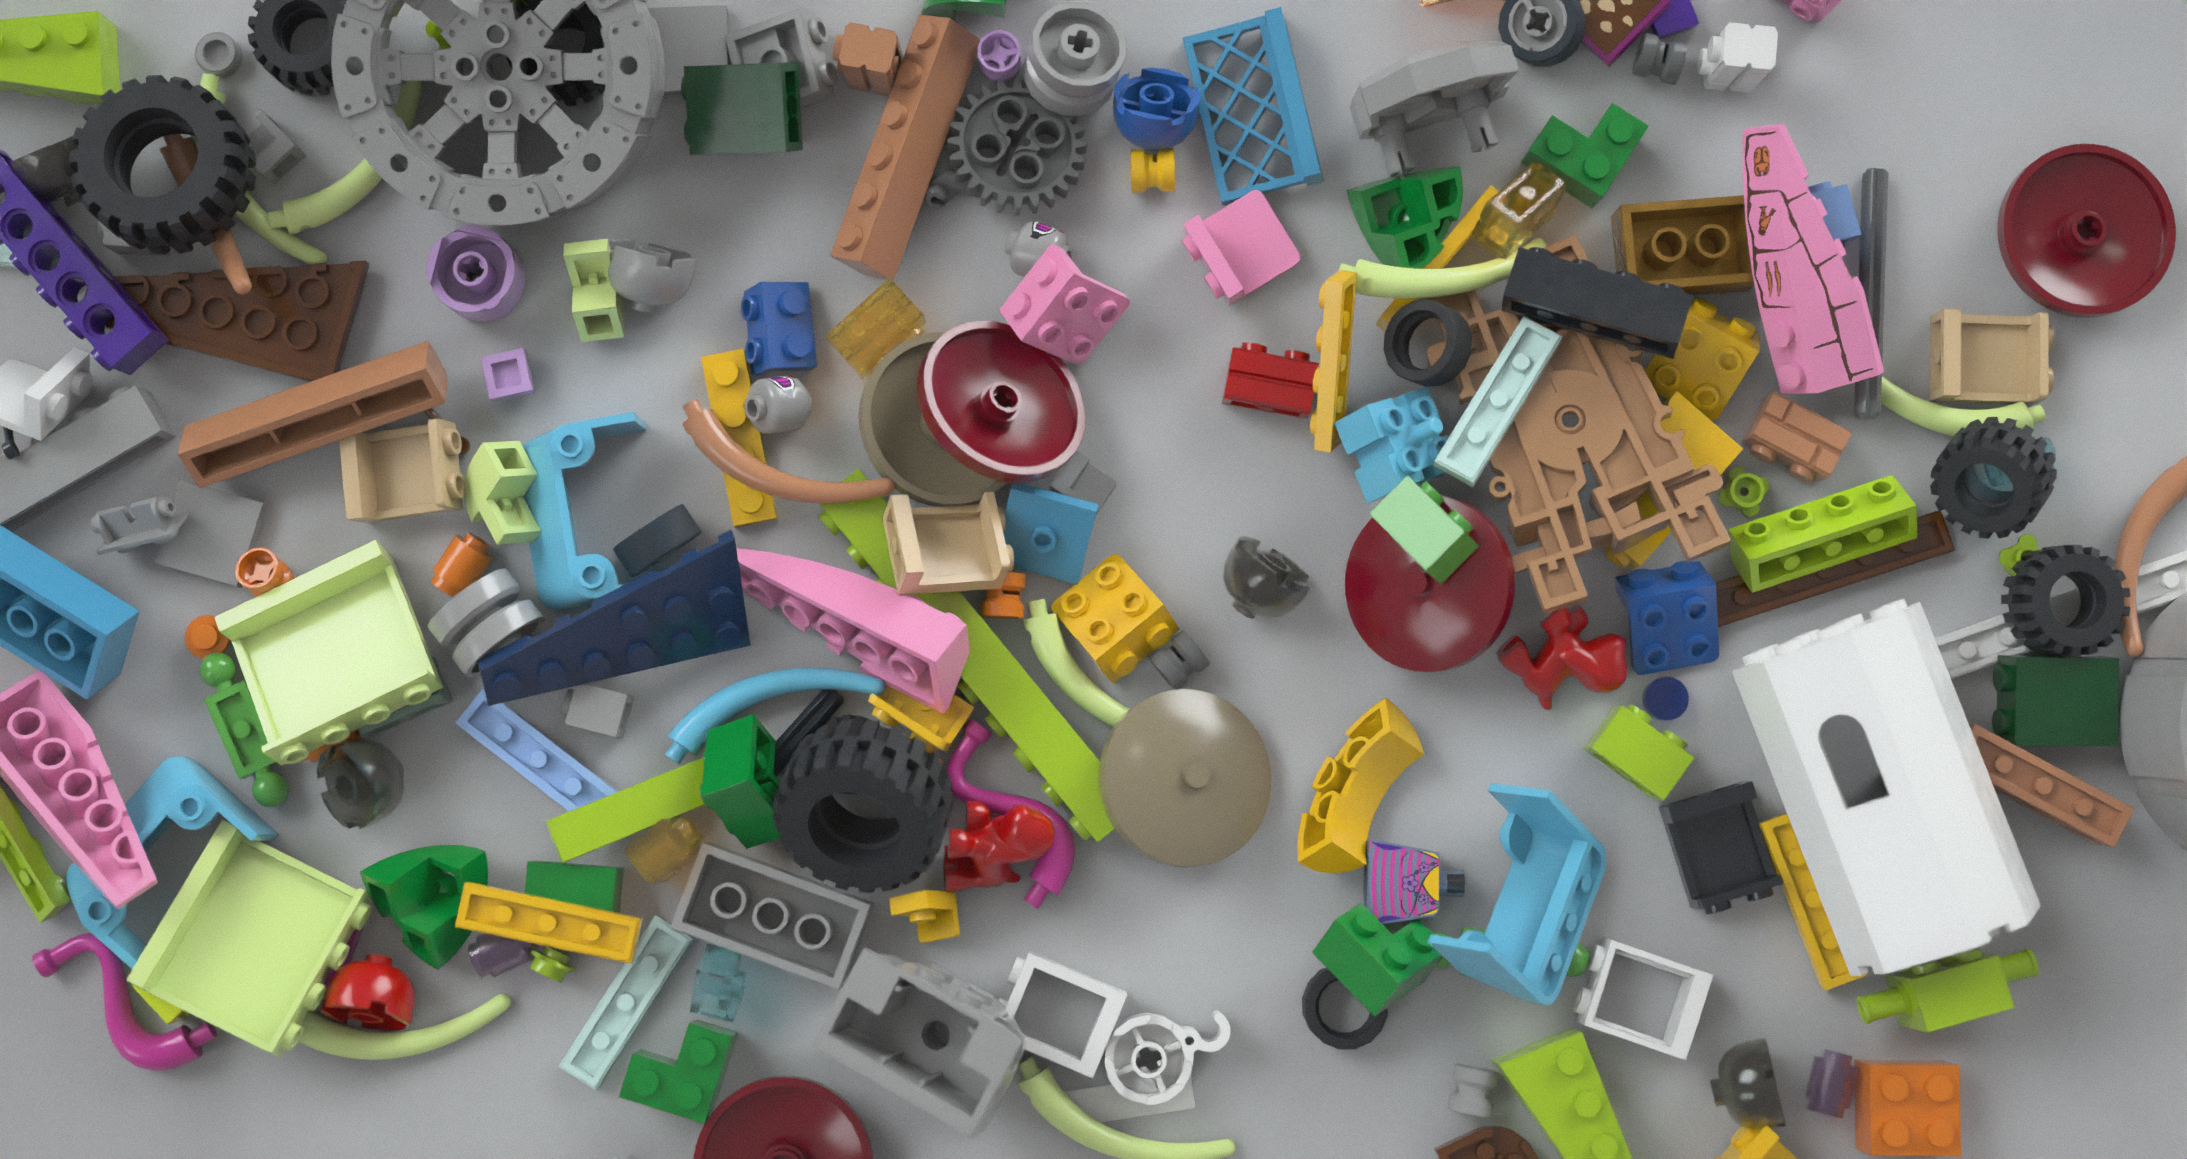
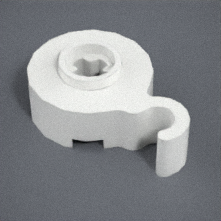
[1104,1010,1231,1106]

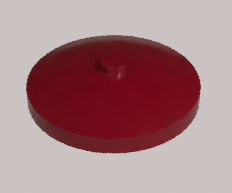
[1997,144,2176,318]
[917,321,1085,483]
[1345,496,1515,672]
[693,1075,874,1159]

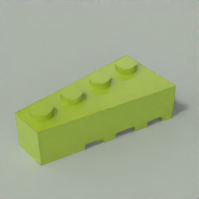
[0,11,121,104]

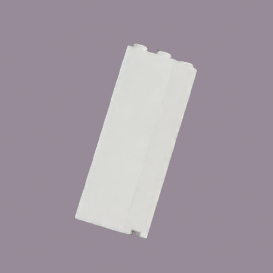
[1732,598,2041,976]

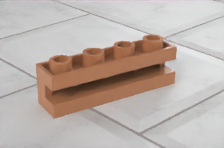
[1969,724,2135,848]

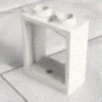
[1573,938,1713,1060]
[999,951,1127,1078]

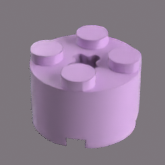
[426,225,525,322]

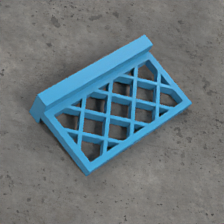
[1183,7,1324,205]

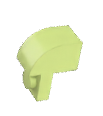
[563,238,625,342]
[464,441,541,545]

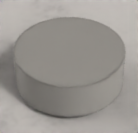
[195,32,243,78]

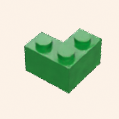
[1521,102,1649,209]
[699,714,780,849]
[1312,903,1443,1016]
[619,1019,738,1124]

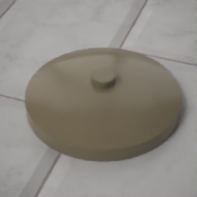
[858,333,1008,506]
[1099,689,1271,868]

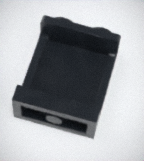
[1659,781,1784,915]

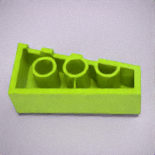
[1490,1028,1632,1159]

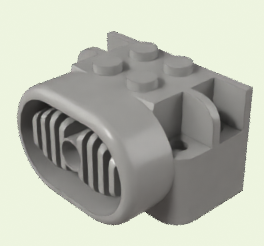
[812,947,1025,1138]

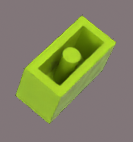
[1584,704,1695,801]

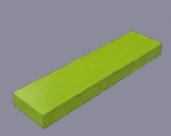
[545,757,704,864]

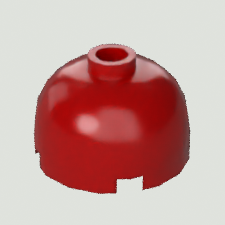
[321,954,415,1031]

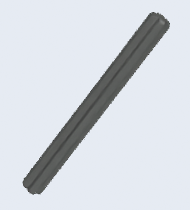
[1854,168,1888,419]

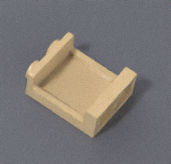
[1930,309,2054,405]
[339,419,466,523]
[882,492,1014,595]

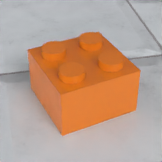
[1854,1059,1961,1156]

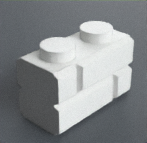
[1697,22,1778,93]

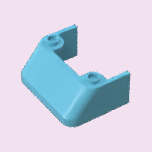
[522,412,646,611]
[65,756,279,969]
[1428,783,1606,1006]

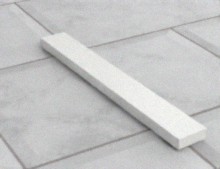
[1935,550,2187,679]

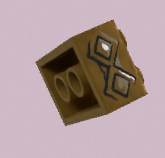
[1611,195,1755,295]

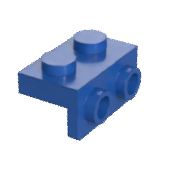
[741,282,817,376]

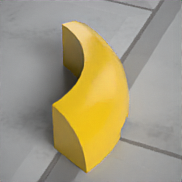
[1297,697,1424,873]

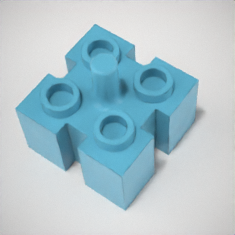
[1334,387,1449,504]

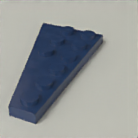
[478,530,751,706]

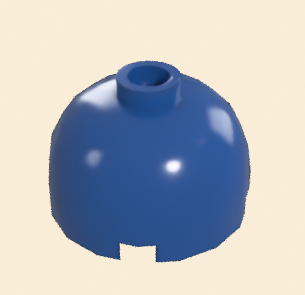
[1113,68,1200,151]

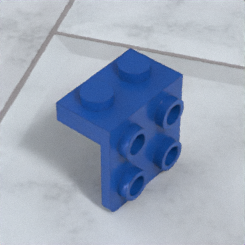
[1615,561,1719,675]

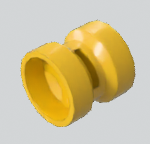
[1130,148,1175,193]

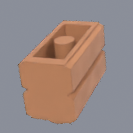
[832,22,903,96]
[1742,391,1852,484]

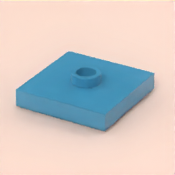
[1003,483,1099,585]

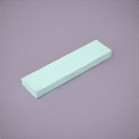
[1434,316,1563,487]
[558,914,694,1090]

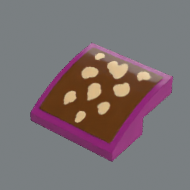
[1578,0,1671,67]

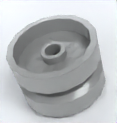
[1024,2,1127,116]
[427,568,545,678]

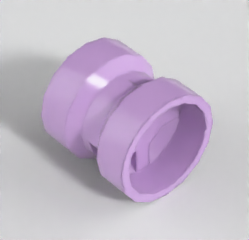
[978,30,1021,84]

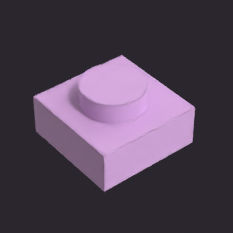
[480,348,535,402]

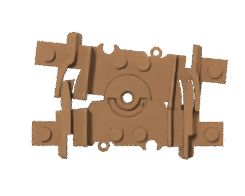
[1426,234,1731,614]

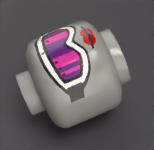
[1005,221,1073,277]
[744,375,812,434]

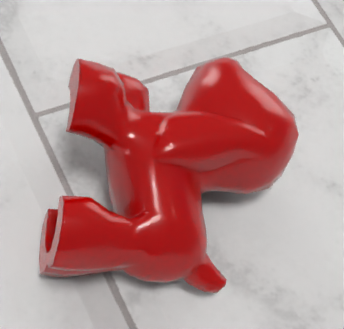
[1496,604,1628,710]
[943,801,1055,892]

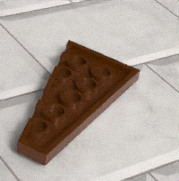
[84,260,370,382]

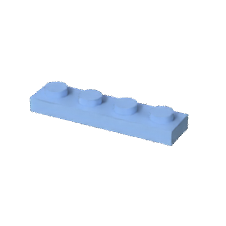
[455,688,619,811]

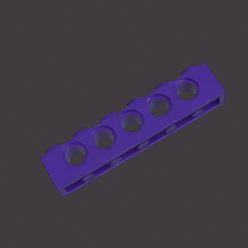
[0,149,169,375]

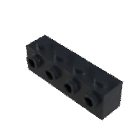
[1501,247,1693,359]

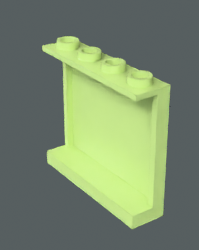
[215,540,443,766]
[126,820,372,1059]

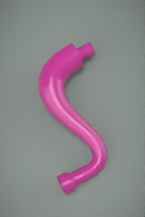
[946,719,1076,909]
[32,933,217,1071]

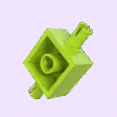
[1856,947,2039,1032]

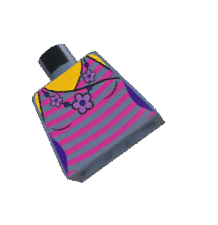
[1363,840,1465,924]

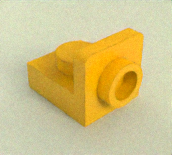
[889,890,960,943]

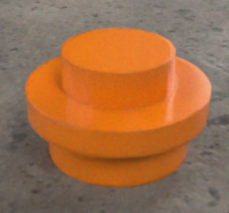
[185,615,230,659]

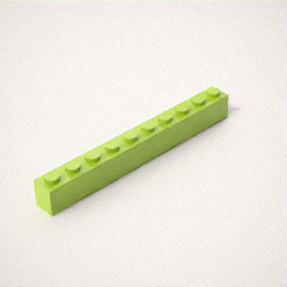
[818,468,1115,843]

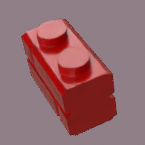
[1222,342,1319,419]

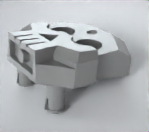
[1350,40,1519,177]

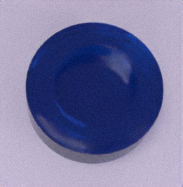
[1642,677,1689,721]

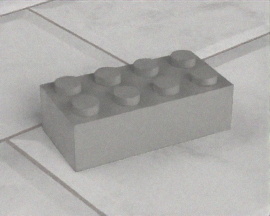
[670,842,874,990]

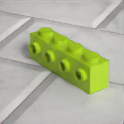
[1728,475,1917,593]

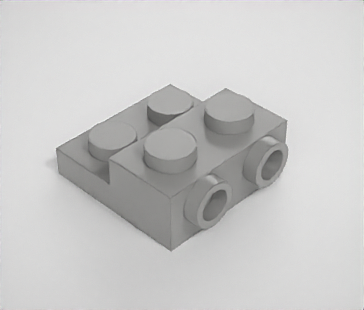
[725,8,838,108]

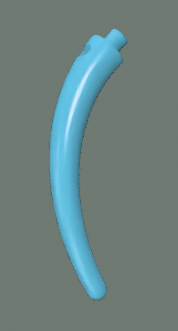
[665,667,886,764]

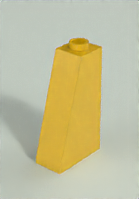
[1604,391,1743,570]

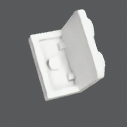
[0,347,93,441]

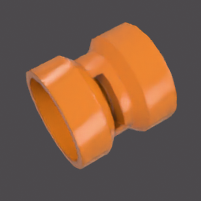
[235,547,295,597]
[980,572,1026,619]

